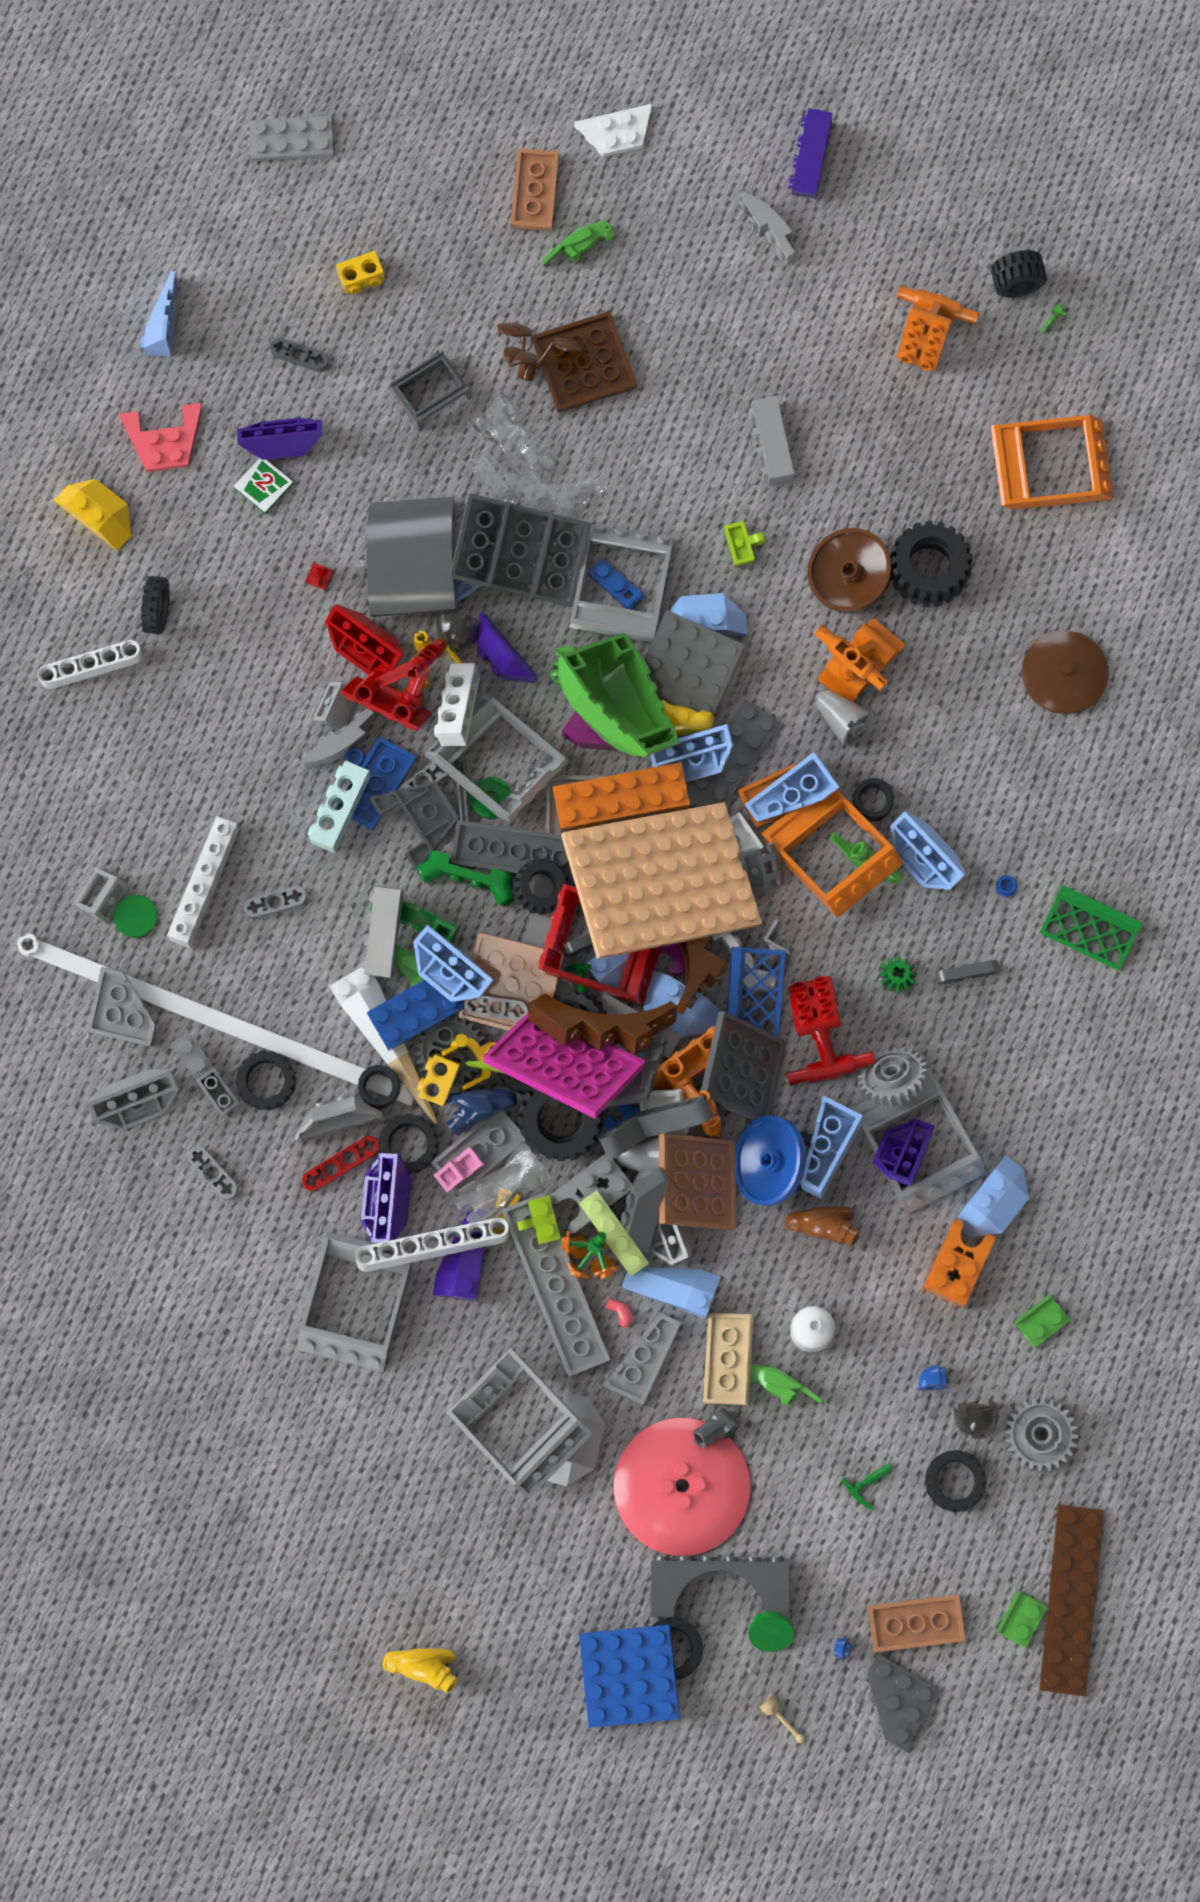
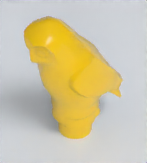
[662,700,714,736]
[382,1648,458,1694]

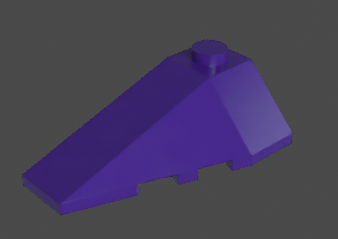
[433,1210,490,1302]

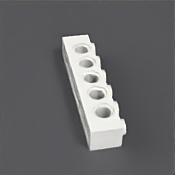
[167,816,240,948]

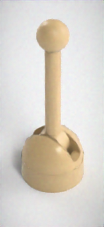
[759,1694,805,1744]

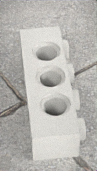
[434,663,481,746]

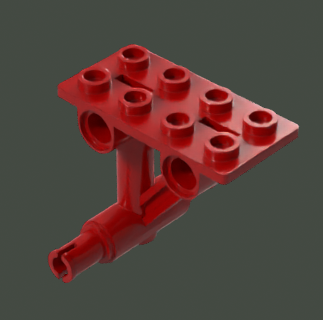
[341,639,447,731]
[786,976,876,1086]

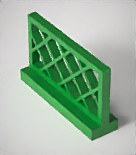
[1039,885,1142,971]

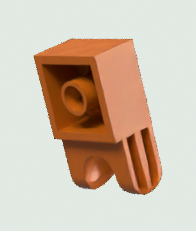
[922,1218,995,1308]

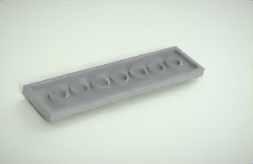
[501,1193,610,1377]

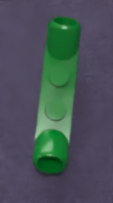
[417,851,515,907]

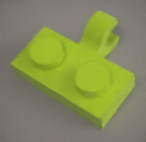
[723,521,765,568]
[517,1195,561,1244]

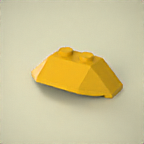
[54,479,131,551]

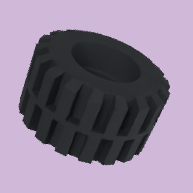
[990,250,1047,298]
[513,857,571,915]

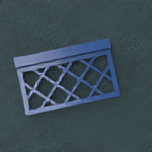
[726,946,785,1037]

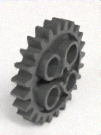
[415,1015,485,1087]

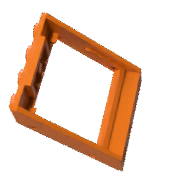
[991,415,1113,509]
[761,790,904,918]

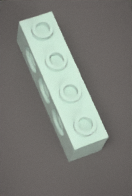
[308,761,371,853]

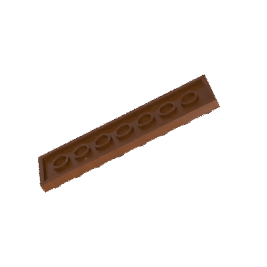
[1039,1504,1104,1697]

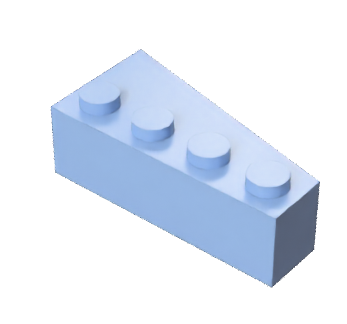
[801,1095,863,1199]

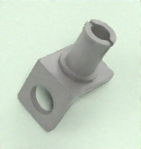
[761,919,791,969]

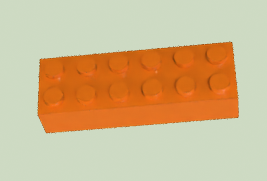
[553,762,690,834]

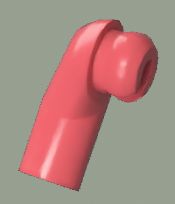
[606,1298,633,1328]

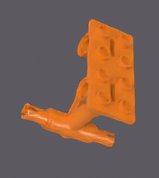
[896,285,980,371]
[814,618,905,702]
[653,1026,722,1139]

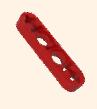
[302,1136,379,1192]

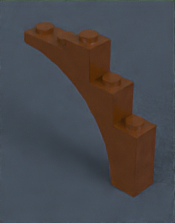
[676,936,726,1014]
[528,993,677,1055]

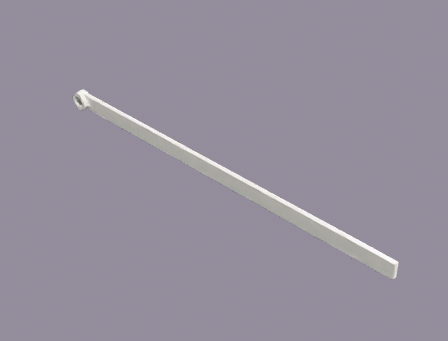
[17,934,414,1106]

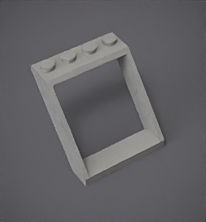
[297,1232,412,1372]

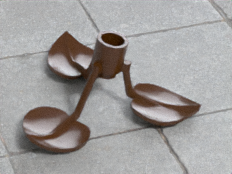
[497,323,590,381]

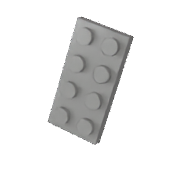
[249,116,334,161]
[431,1110,525,1197]

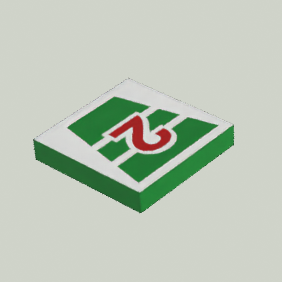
[233,458,294,514]

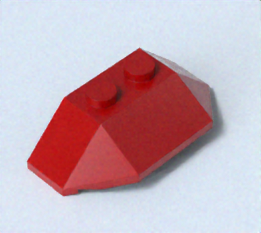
[325,604,404,675]

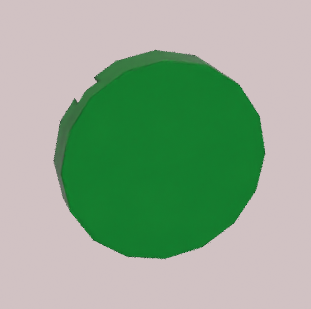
[469,777,512,819]
[114,895,158,938]
[748,1611,794,1652]

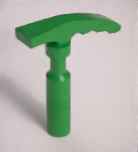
[564,963,592,1010]
[841,1464,893,1510]

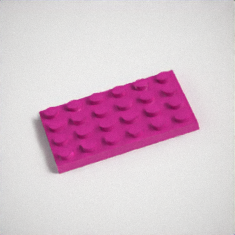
[483,1012,645,1119]

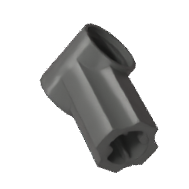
[692,1408,740,1449]

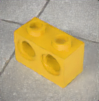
[336,250,385,294]
[417,1054,461,1106]

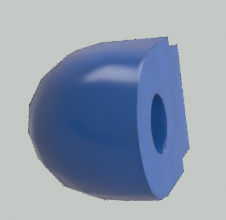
[919,1365,948,1391]

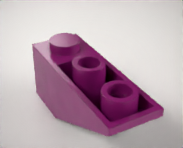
[562,711,622,752]

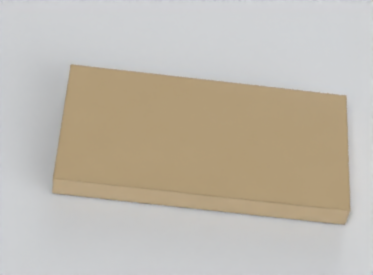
[703,1313,754,1406]

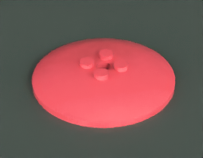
[614,1418,750,1556]

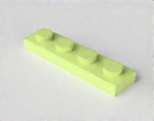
[579,1190,649,1276]

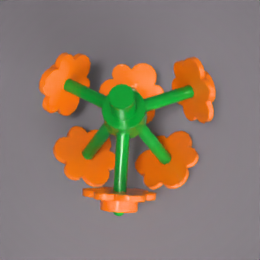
[560,1229,618,1280]

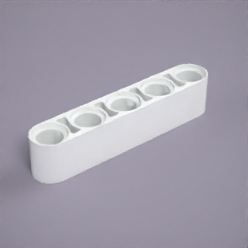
[38,640,142,689]

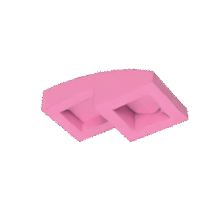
[434,1147,485,1193]

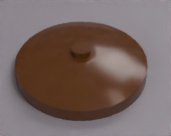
[807,528,893,613]
[1022,630,1109,714]

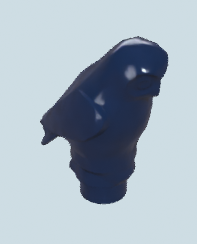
[446,1089,517,1136]

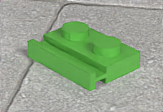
[1014,1294,1070,1348]
[996,1591,1048,1648]

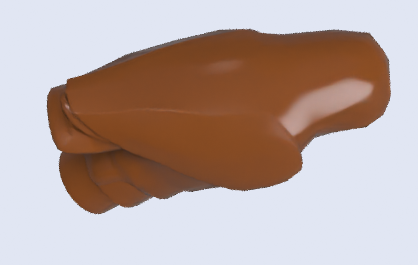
[785,1206,860,1247]

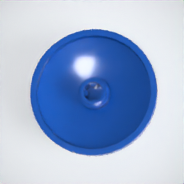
[736,1115,806,1206]

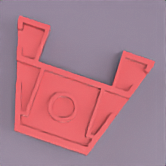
[119,403,202,472]

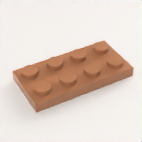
[510,148,559,231]
[867,1595,966,1652]

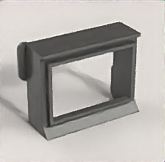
[389,351,471,431]

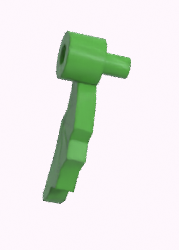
[1040,303,1067,334]

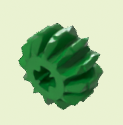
[879,956,917,994]

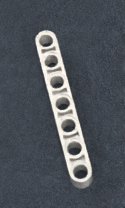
[356,1218,509,1272]

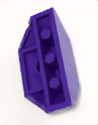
[237,417,322,460]
[477,611,538,683]
[872,1119,935,1187]
[361,1153,411,1243]

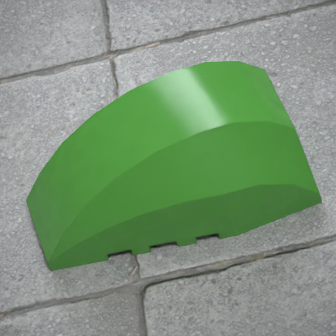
[558,632,679,757]

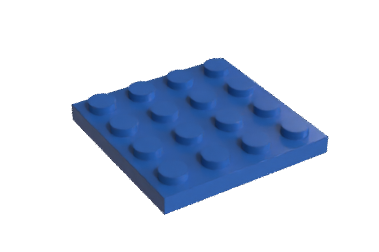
[579,1624,681,1728]

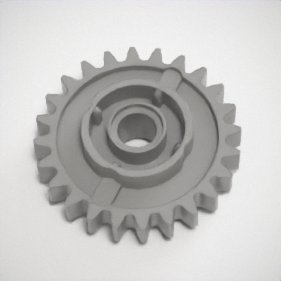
[857,1047,929,1107]
[1004,1398,1078,1472]

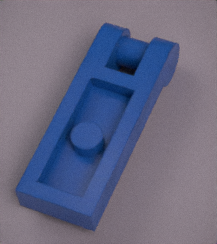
[588,558,645,610]

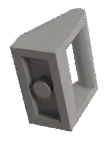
[73,868,129,924]

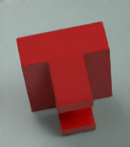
[305,563,334,591]

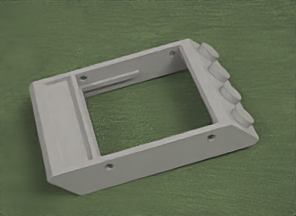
[569,524,674,642]
[425,696,568,821]
[851,1068,985,1215]
[447,1348,593,1499]

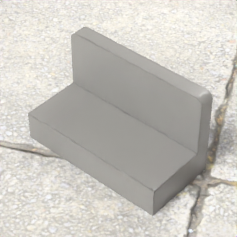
[313,682,357,731]

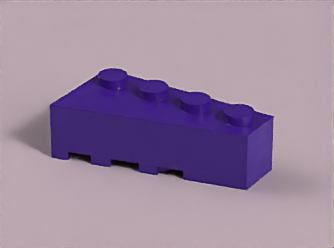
[788,108,833,199]

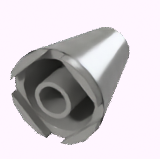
[815,689,875,747]
[613,1135,659,1172]

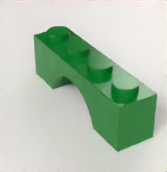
[369,899,461,944]

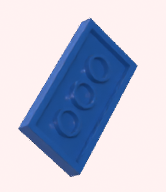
[335,736,417,831]
[366,980,465,1052]

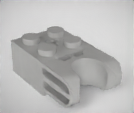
[550,1153,632,1235]

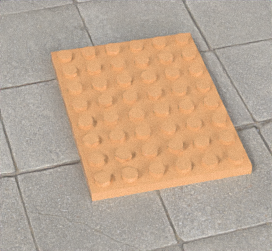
[561,802,762,959]

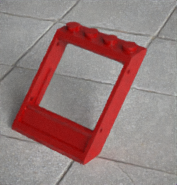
[539,884,661,1006]

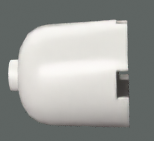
[790,1306,835,1353]

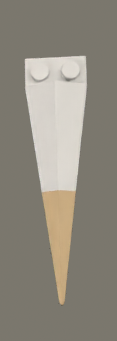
[329,967,437,1125]

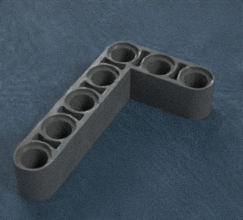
[599,1095,714,1159]

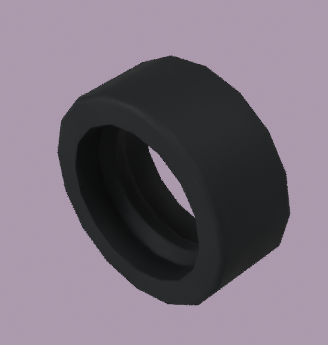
[853,778,894,821]
[358,1065,400,1109]

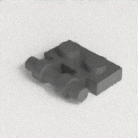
[738,842,784,894]

